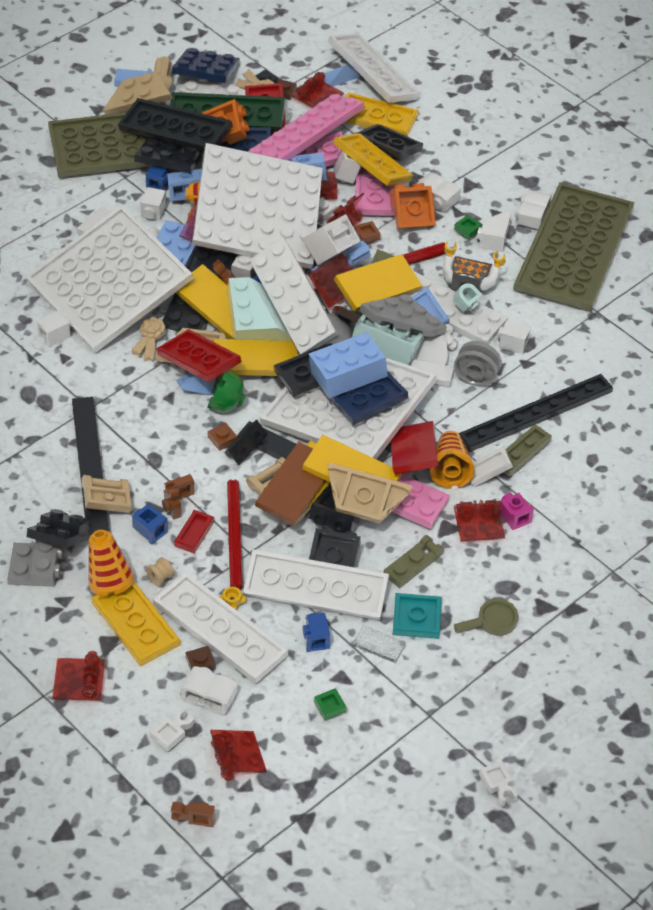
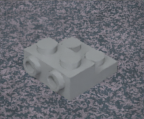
[7,540,63,587]

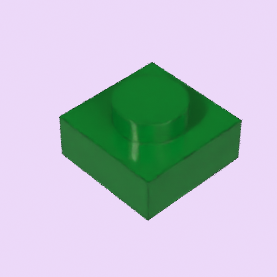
[454,215,483,239]
[314,688,346,720]

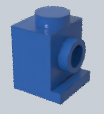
[145,165,172,190]
[132,504,168,545]
[302,612,330,652]

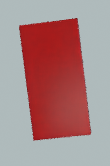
[174,509,215,554]

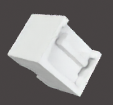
[303,214,361,265]

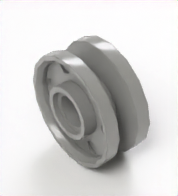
[454,341,502,386]

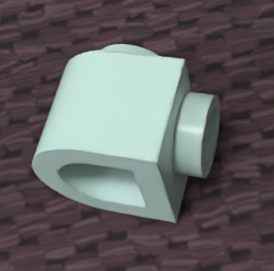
[453,283,482,312]

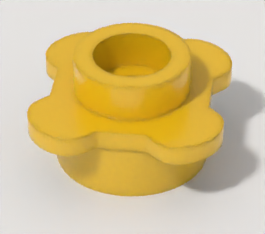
[219,587,246,610]

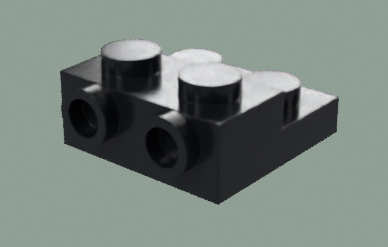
[309,486,360,533]
[26,509,92,548]
[309,527,361,568]

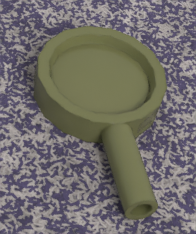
[454,599,518,636]

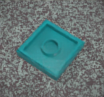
[392,593,442,639]

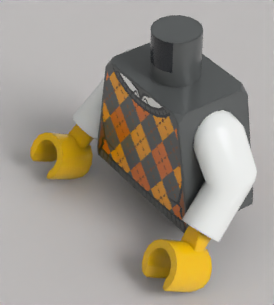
[442,241,506,293]

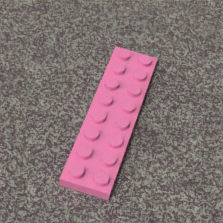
[248,94,364,161]

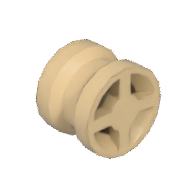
[146,557,175,586]

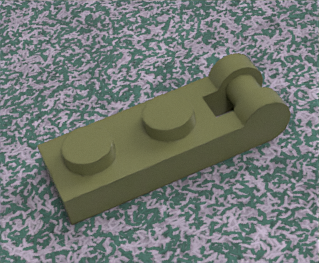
[384,535,445,589]

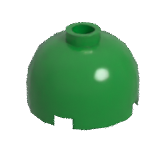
[207,370,246,413]

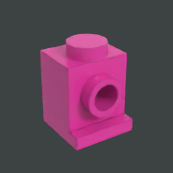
[499,493,534,530]

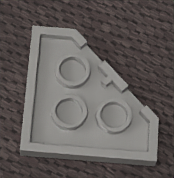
[359,294,447,337]

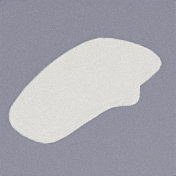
[414,334,448,365]

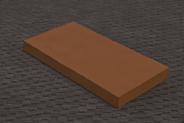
[255,441,326,526]

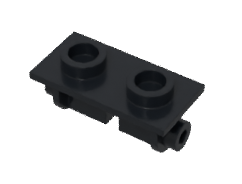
[224,420,268,465]

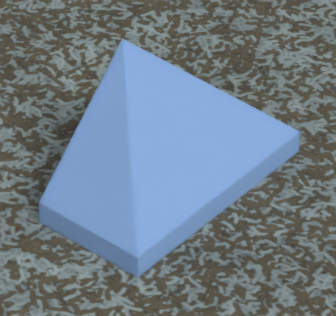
[319,64,360,89]
[176,372,216,395]

